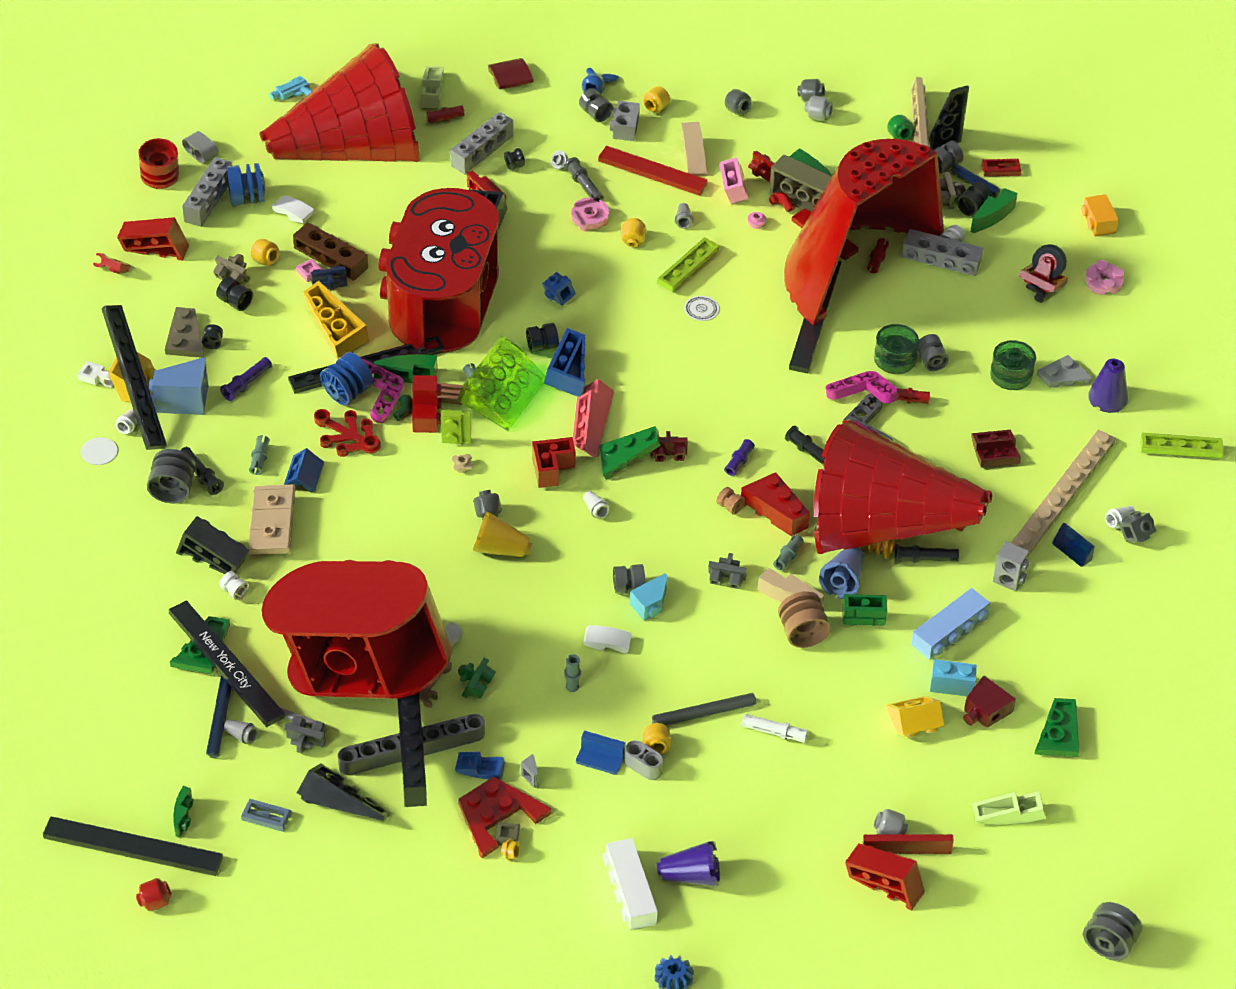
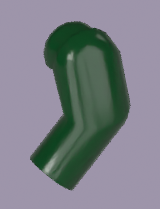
[393,395,413,421]

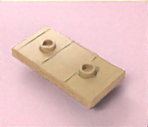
[248,485,296,556]

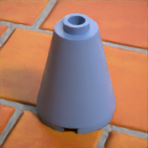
[819,547,864,599]

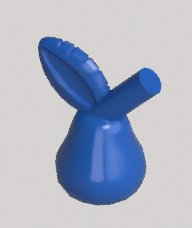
[581,68,619,94]

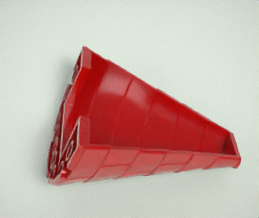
[259,43,420,162]
[814,419,993,554]

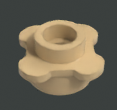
[452,454,473,473]

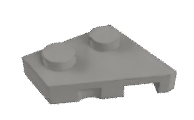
[1037,355,1092,387]

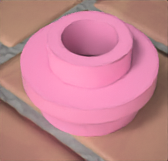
[747,212,766,229]

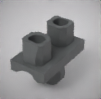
[708,553,747,589]
[284,715,326,754]

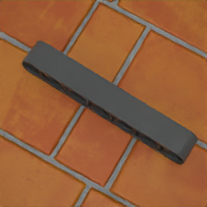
[338,714,485,775]

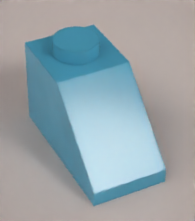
[630,573,668,621]

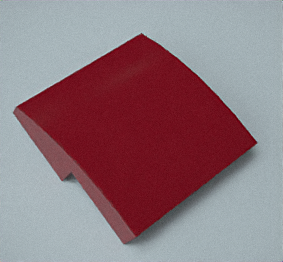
[488,58,534,90]
[971,429,1021,468]

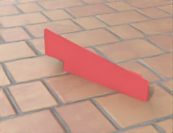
[573,379,614,457]

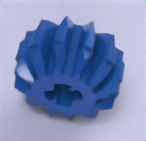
[654,954,694,989]

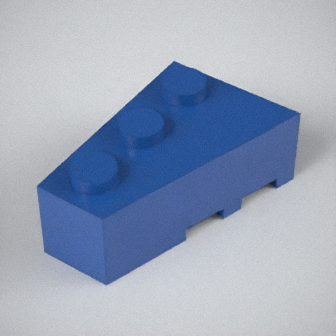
[544,328,585,397]

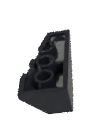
[928,85,969,150]
[296,763,390,821]

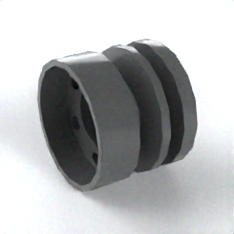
[147,449,196,504]

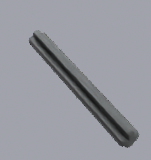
[652,693,756,725]

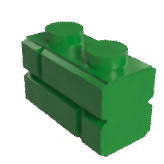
[842,594,887,626]

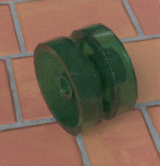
[874,324,919,374]
[990,340,1036,390]

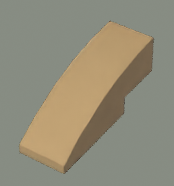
[680,121,707,176]
[758,568,824,606]

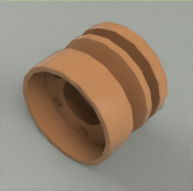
[778,591,831,648]

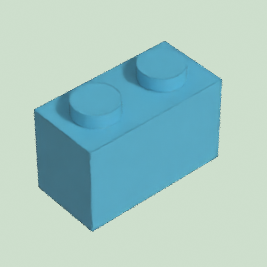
[930,659,977,697]

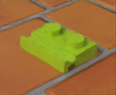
[441,410,472,445]

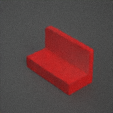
[467,170,507,199]

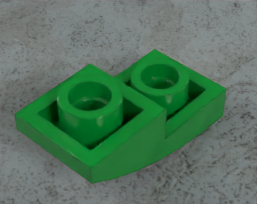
[173,785,194,838]

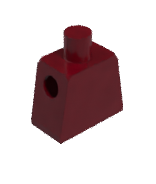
[963,675,1016,727]

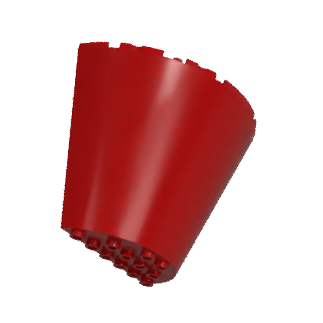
[784,139,944,325]

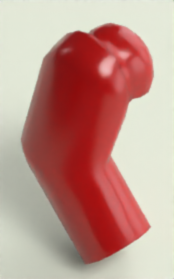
[769,192,795,212]

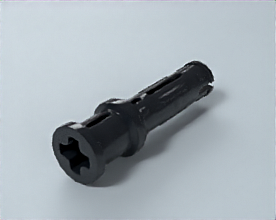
[784,425,825,465]
[180,446,224,495]
[894,543,959,563]

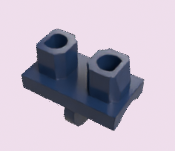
[310,266,348,291]

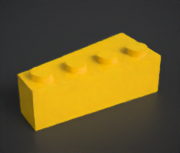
[303,281,369,359]

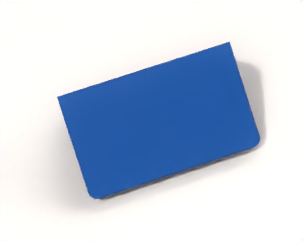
[284,448,324,493]
[576,730,626,775]

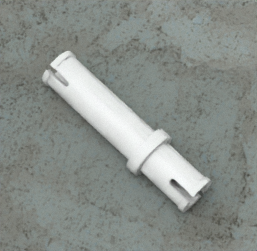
[742,713,809,743]

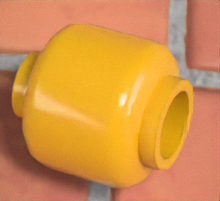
[643,86,670,113]
[621,218,647,248]
[250,239,279,266]
[642,723,672,755]

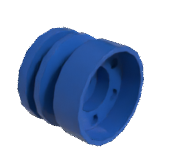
[226,163,265,206]
[320,352,374,406]

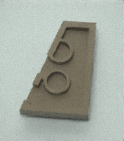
[165,307,204,358]

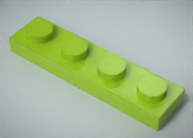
[657,237,720,292]
[1141,432,1224,458]

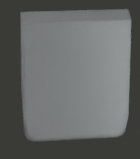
[521,754,538,789]

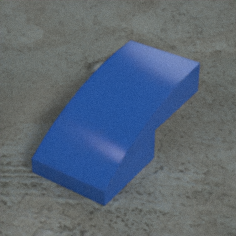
[455,752,505,780]

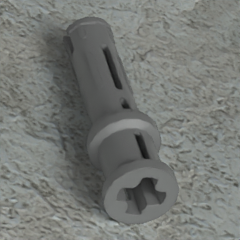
[564,157,604,202]

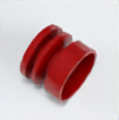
[138,138,180,189]

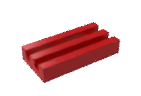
[982,159,1022,177]

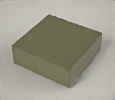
[495,822,520,846]

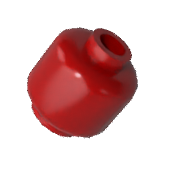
[136,878,172,911]

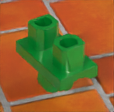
[457,657,496,699]

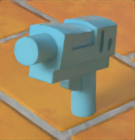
[269,76,313,101]

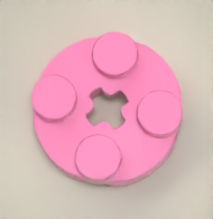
[571,198,609,231]
[1085,260,1124,295]

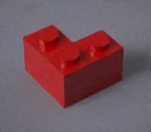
[412,375,442,433]
[532,437,576,488]

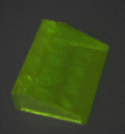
[457,335,546,431]

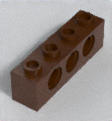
[293,222,368,281]

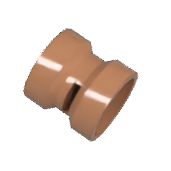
[716,487,745,515]

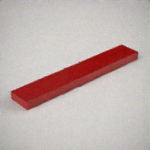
[598,145,708,196]

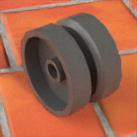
[1083,902,1143,961]

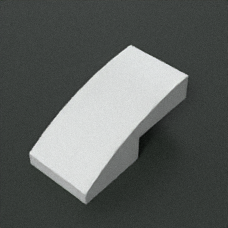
[272,195,315,223]
[583,625,632,654]

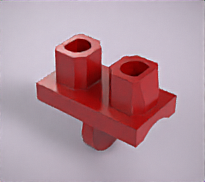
[748,150,775,183]

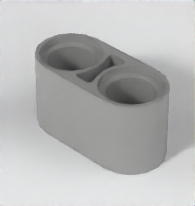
[182,131,219,163]
[625,740,663,780]

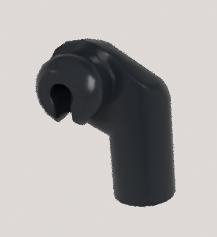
[1026,284,1048,303]

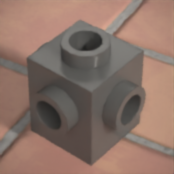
[1119,511,1156,542]

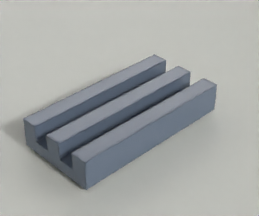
[241,798,292,832]

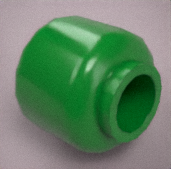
[887,114,914,140]

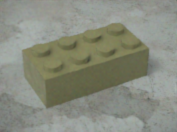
[769,154,832,212]

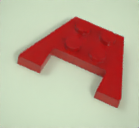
[458,777,551,858]

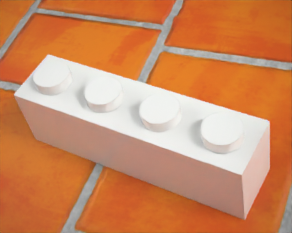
[603,838,657,930]

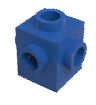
[542,272,576,306]

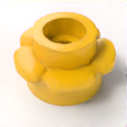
[501,838,520,861]

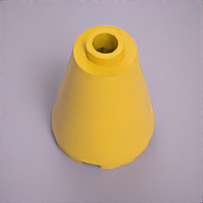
[472,511,533,557]

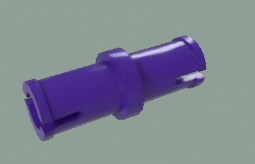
[724,439,755,476]

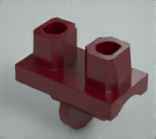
[650,431,688,462]

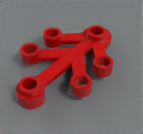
[314,409,381,457]

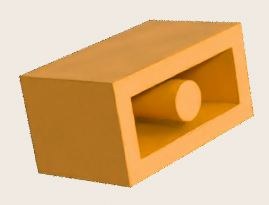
[1081,194,1119,236]

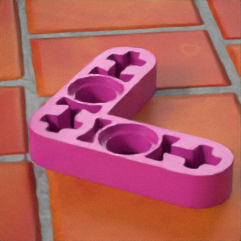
[361,358,404,423]
[825,371,898,403]

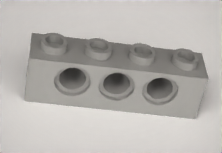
[450,112,513,175]
[182,157,233,227]
[902,229,984,276]

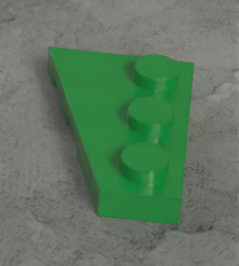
[599,426,661,480]
[170,616,230,674]
[1034,698,1079,757]

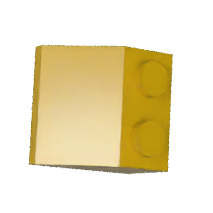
[108,352,156,402]
[886,696,944,738]

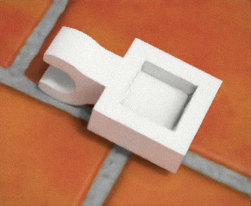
[77,361,114,388]

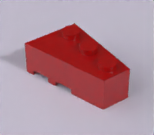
[117,217,190,261]
[741,472,810,536]
[845,843,925,911]

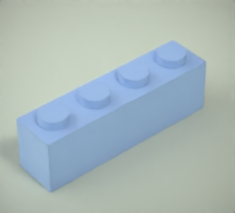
[911,588,990,660]

